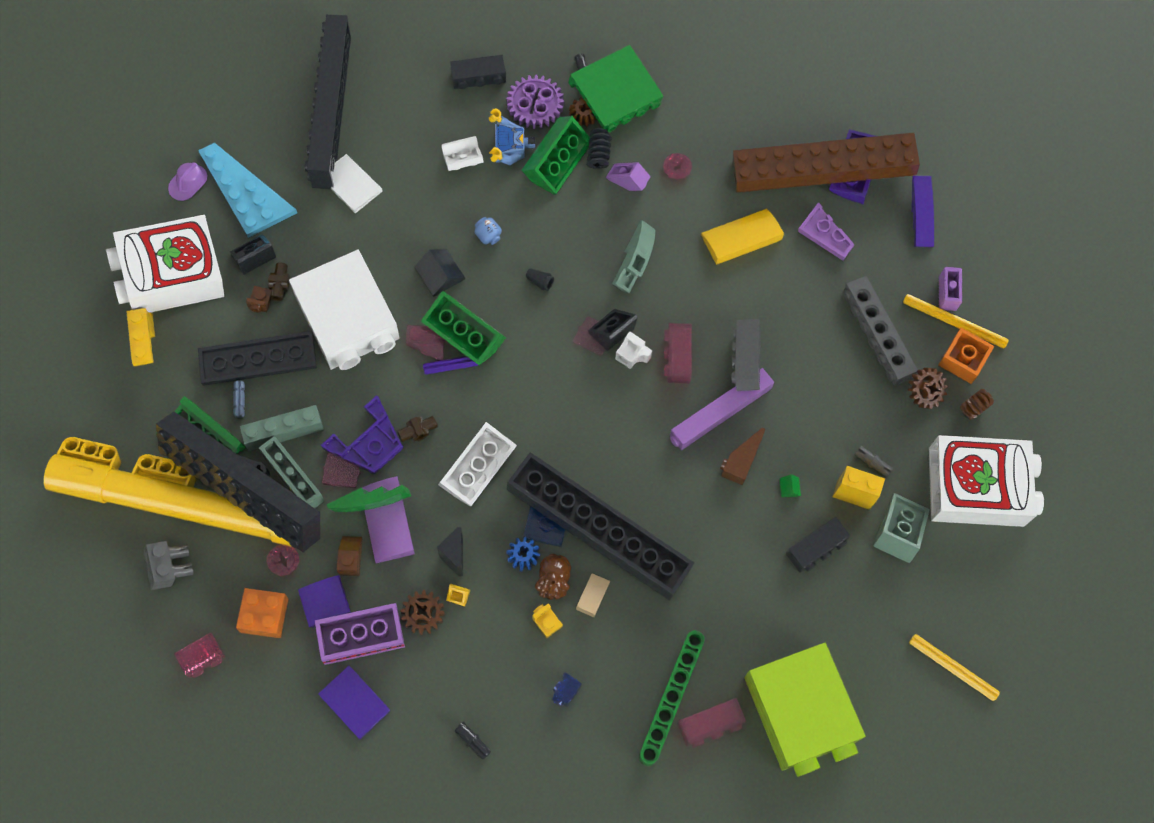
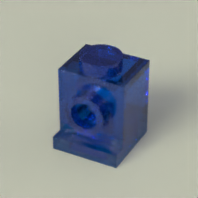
[552,672,582,707]

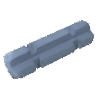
[233,381,245,418]

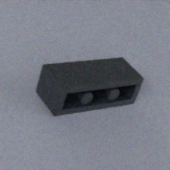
[450,54,506,89]
[786,517,850,572]

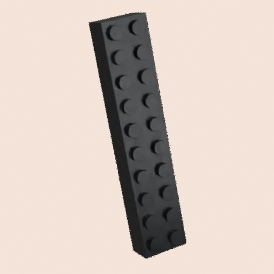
[305,14,352,189]
[156,411,321,553]
[506,452,694,601]

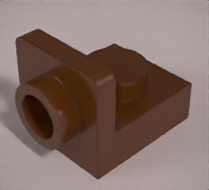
[246,286,272,313]

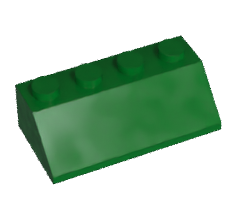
[521,116,590,195]
[421,291,507,366]

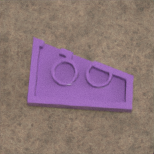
[798,202,854,261]

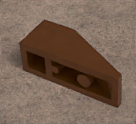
[720,428,766,485]

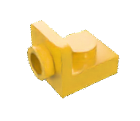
[532,604,563,638]

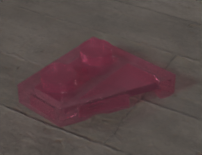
[406,325,445,361]

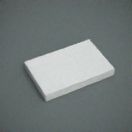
[331,154,382,213]

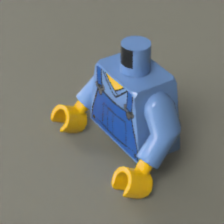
[489,108,535,165]

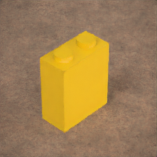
[833,466,885,510]

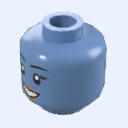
[474,217,502,245]

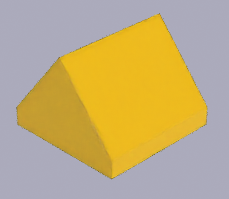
[446,584,471,607]

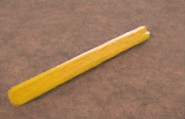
[903,294,1009,348]

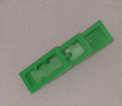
[327,485,411,512]

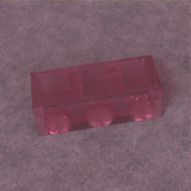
[664,323,692,383]
[678,698,746,748]

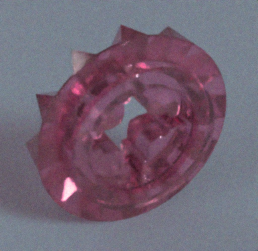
[663,153,692,180]
[267,544,300,576]

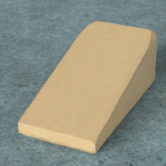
[576,573,610,617]

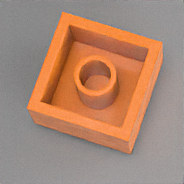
[938,328,994,384]
[236,588,289,638]

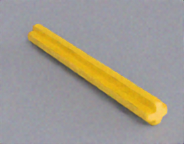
[909,634,1000,701]

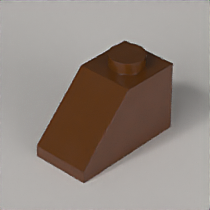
[337,536,363,576]

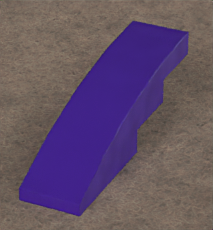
[911,176,934,247]

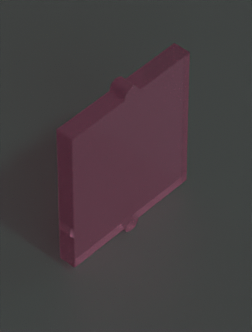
[573,316,606,357]
[322,453,361,488]

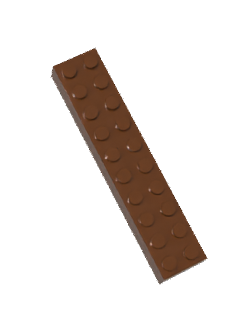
[733,133,920,193]

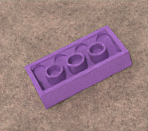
[362,476,415,563]

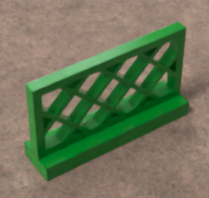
[175,396,246,454]

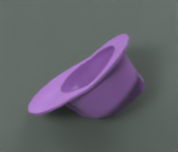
[168,162,208,201]

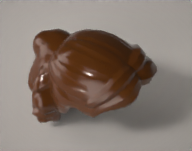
[535,554,571,600]

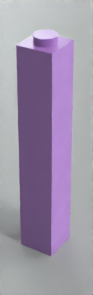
[670,368,774,450]

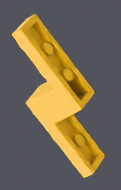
[127,308,155,366]

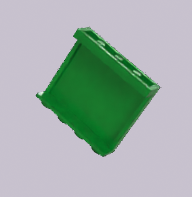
[568,45,663,133]

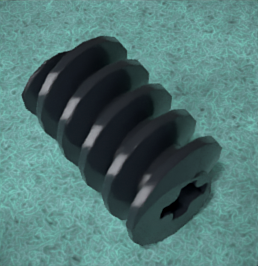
[586,128,612,169]

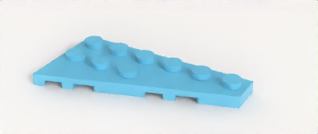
[198,143,297,238]

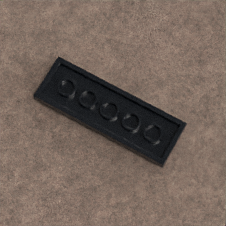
[198,331,317,386]

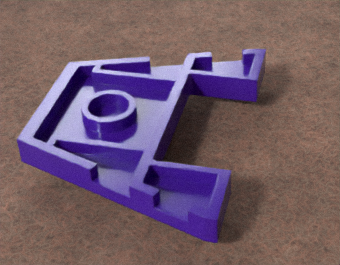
[321,395,403,474]

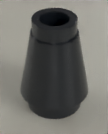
[526,268,554,291]

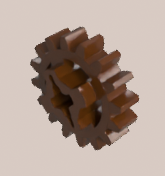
[908,367,948,409]
[400,590,445,635]

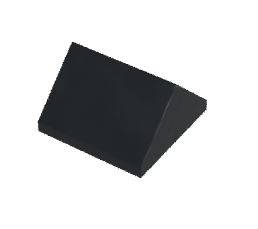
[230,234,276,275]
[415,249,465,297]
[588,309,638,351]
[437,527,463,576]

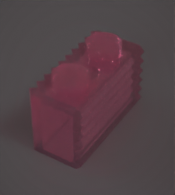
[174,633,226,678]

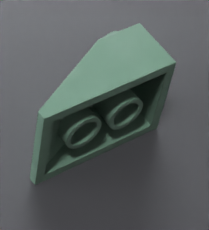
[874,493,930,563]

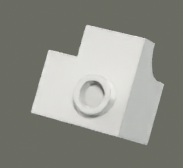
[615,332,652,369]

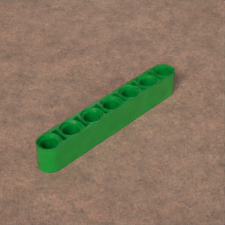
[639,630,704,766]

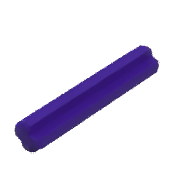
[423,356,478,375]

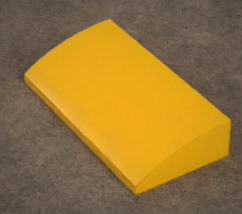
[701,209,784,265]

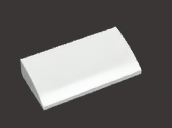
[438,422,517,507]

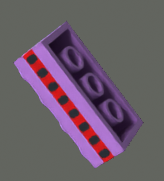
[315,603,405,665]

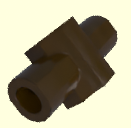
[268,262,290,301]
[397,416,438,442]

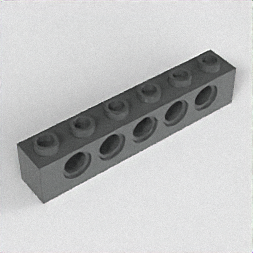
[843,276,918,386]

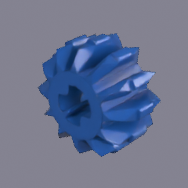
[506,537,540,571]

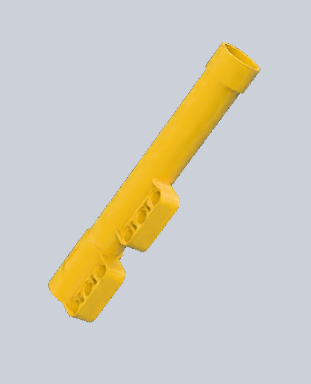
[44,437,292,547]

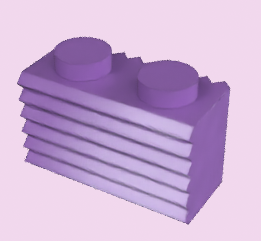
[938,267,962,311]

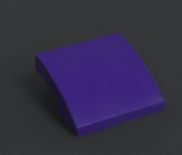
[298,575,351,628]

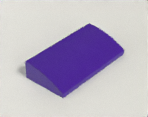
[829,129,875,204]

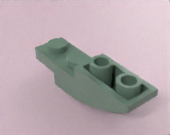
[612,220,656,293]

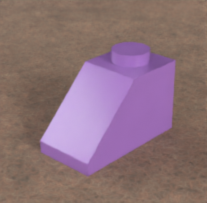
[606,162,651,191]

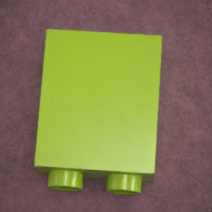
[744,642,866,777]

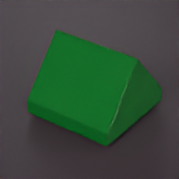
[779,474,801,497]

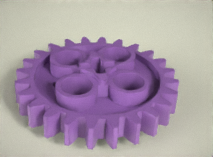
[507,75,564,129]

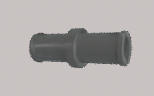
[854,445,893,477]

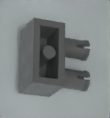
[143,541,193,590]

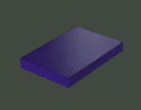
[318,666,391,740]

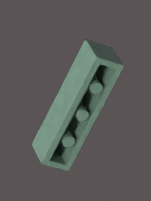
[240,405,324,451]
[259,436,324,508]

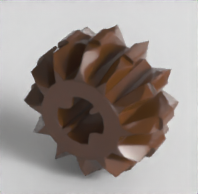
[569,97,597,128]
[960,389,994,420]

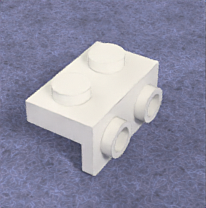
[441,136,483,171]

